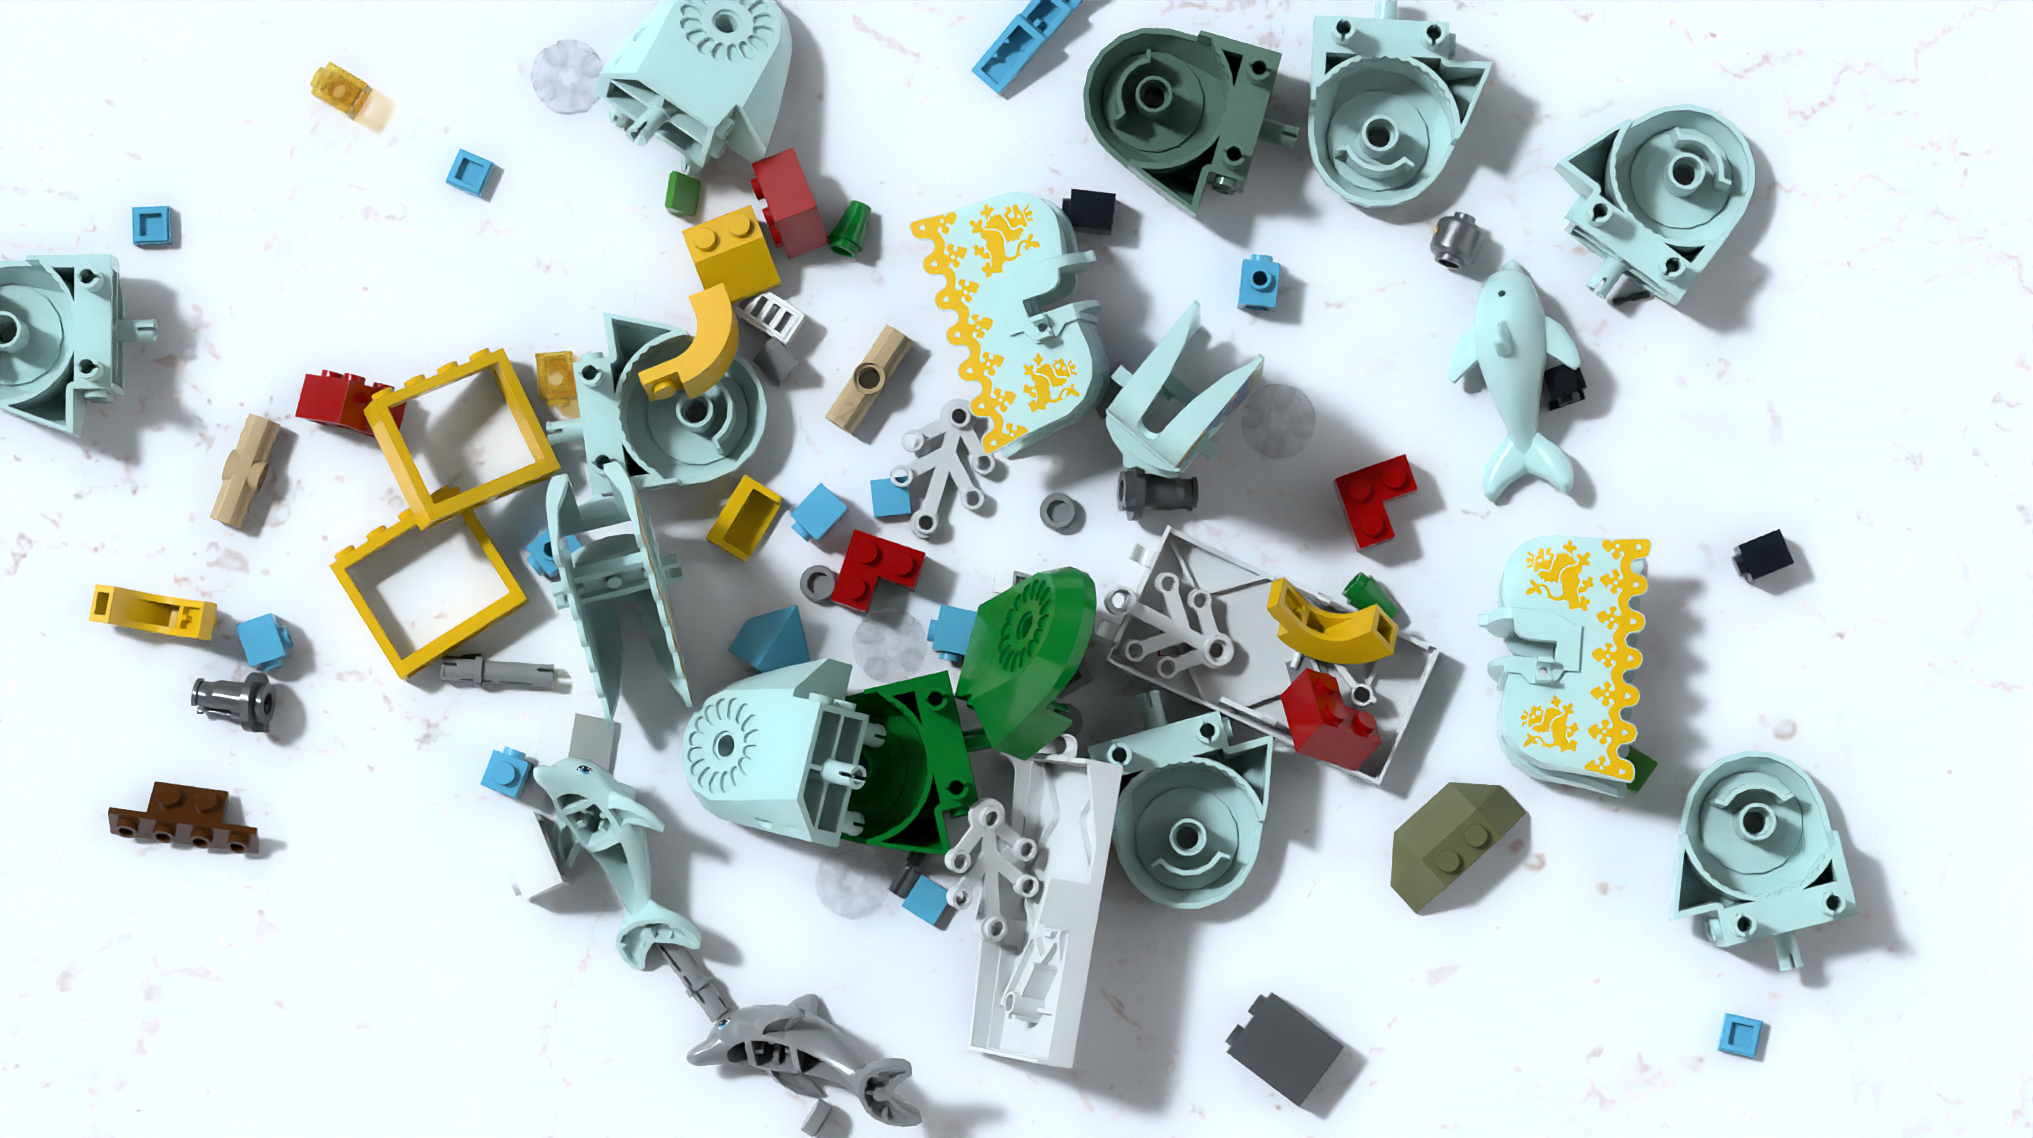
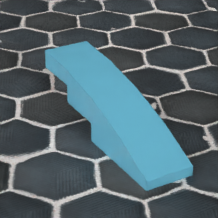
[971,0,1084,95]

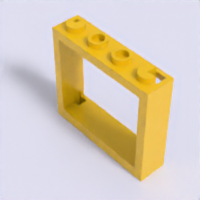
[363,348,561,531]
[329,485,531,681]

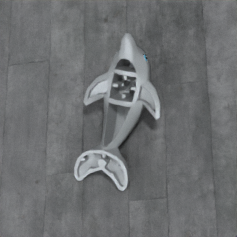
[686,994,922,1127]

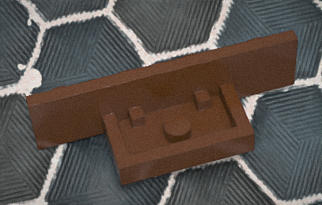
[108,781,260,854]

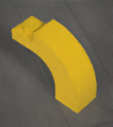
[638,283,739,402]
[1266,577,1399,664]
[89,584,217,641]

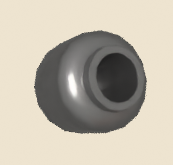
[1430,212,1484,270]

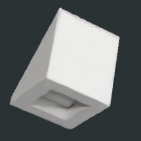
[992,569,1030,593]

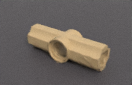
[825,324,914,435]
[210,413,281,529]

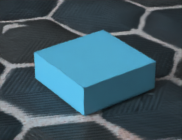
[445,148,495,198]
[132,206,172,246]
[870,476,911,518]
[902,874,948,926]
[1717,1013,1763,1058]

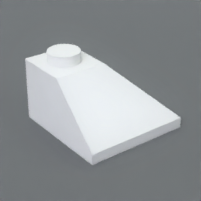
[508,812,570,901]

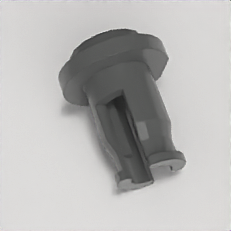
[1117,467,1198,522]
[191,672,276,733]

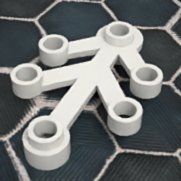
[890,398,995,539]
[1104,572,1235,679]
[944,798,1039,943]

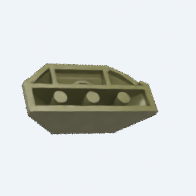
[1390,782,1526,914]

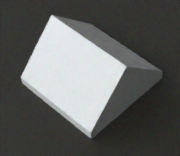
[530,709,616,785]

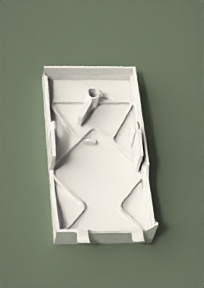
[1094,525,1441,787]
[968,733,1123,1069]

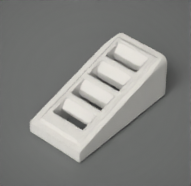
[732,290,807,348]

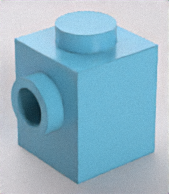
[1237,254,1280,312]
[790,483,849,544]
[526,528,583,579]
[927,605,977,663]
[236,613,293,673]
[480,746,533,799]

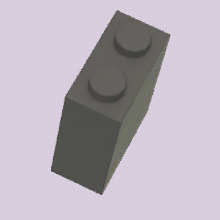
[1225,992,1344,1107]

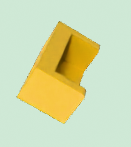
[706,474,785,564]

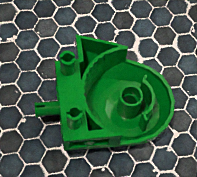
[954,566,1097,761]
[840,670,992,856]

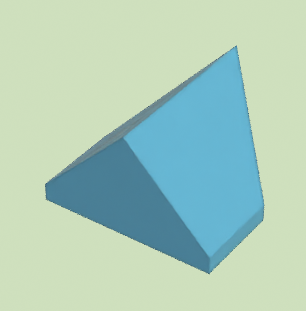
[728,605,810,673]

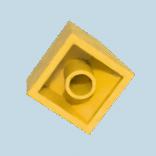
[682,205,782,304]

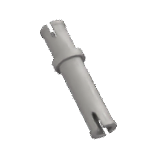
[440,656,555,688]
[653,942,731,1023]

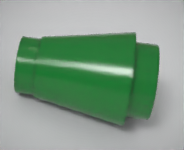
[828,200,872,259]
[1342,572,1398,619]

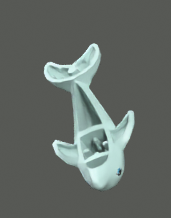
[1448,260,1581,501]
[533,757,701,970]

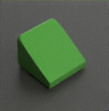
[665,171,701,216]
[1624,745,1658,795]

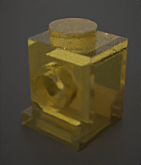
[310,61,372,121]
[535,351,578,407]

